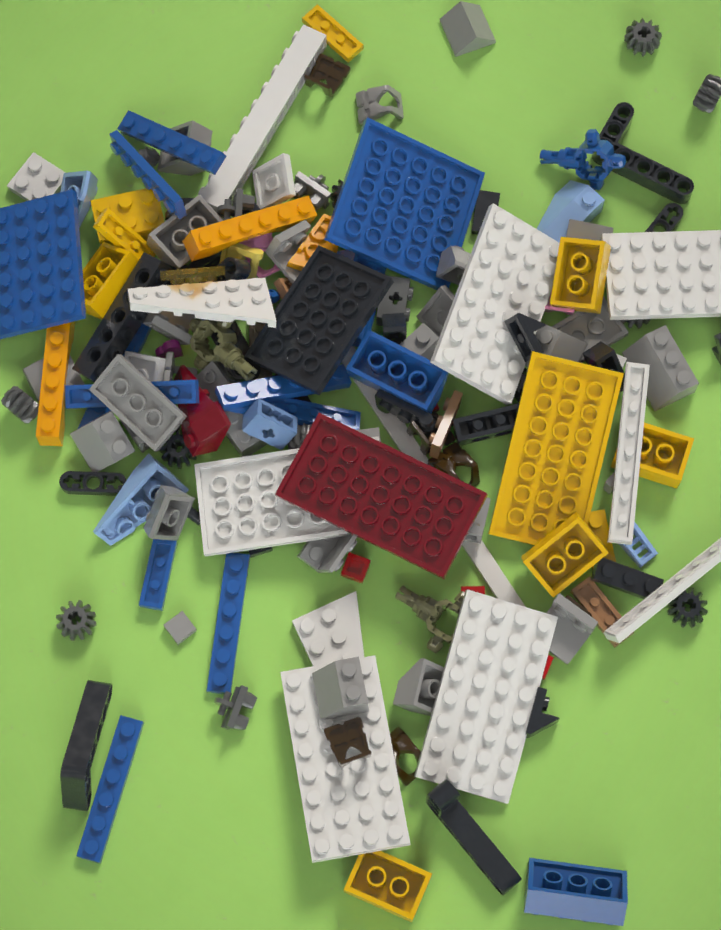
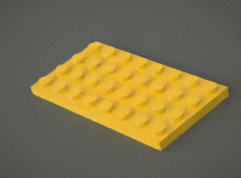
[488,351,624,545]

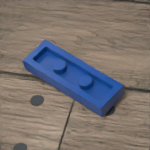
[139,539,177,611]

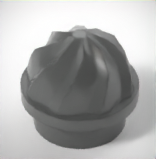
[139,147,160,167]

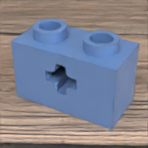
[242,398,297,450]

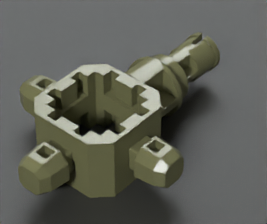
[189,318,257,381]
[395,586,465,653]

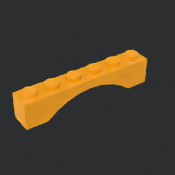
[182,195,317,262]
[36,321,75,446]

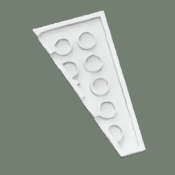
[128,278,276,328]
[292,591,364,666]

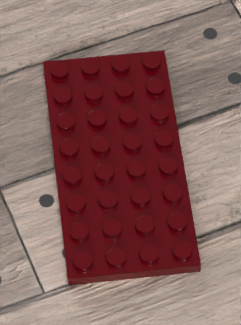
[275,413,488,579]

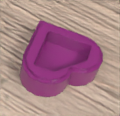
[155,339,183,359]

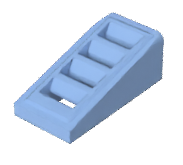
[619,521,658,568]

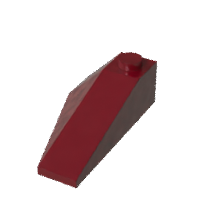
[174,365,231,457]

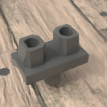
[293,171,331,211]
[217,188,255,220]
[214,685,257,730]

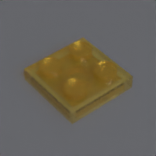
[160,266,225,284]

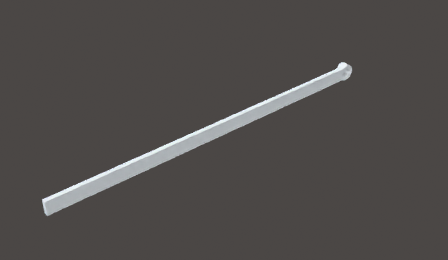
[283,273,526,607]

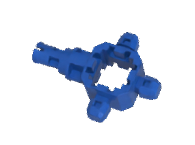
[540,129,626,190]

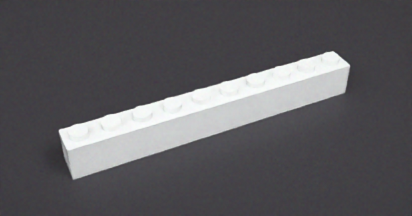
[198,24,327,219]

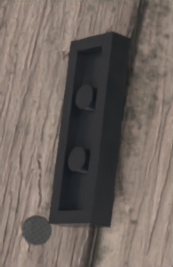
[591,558,664,599]

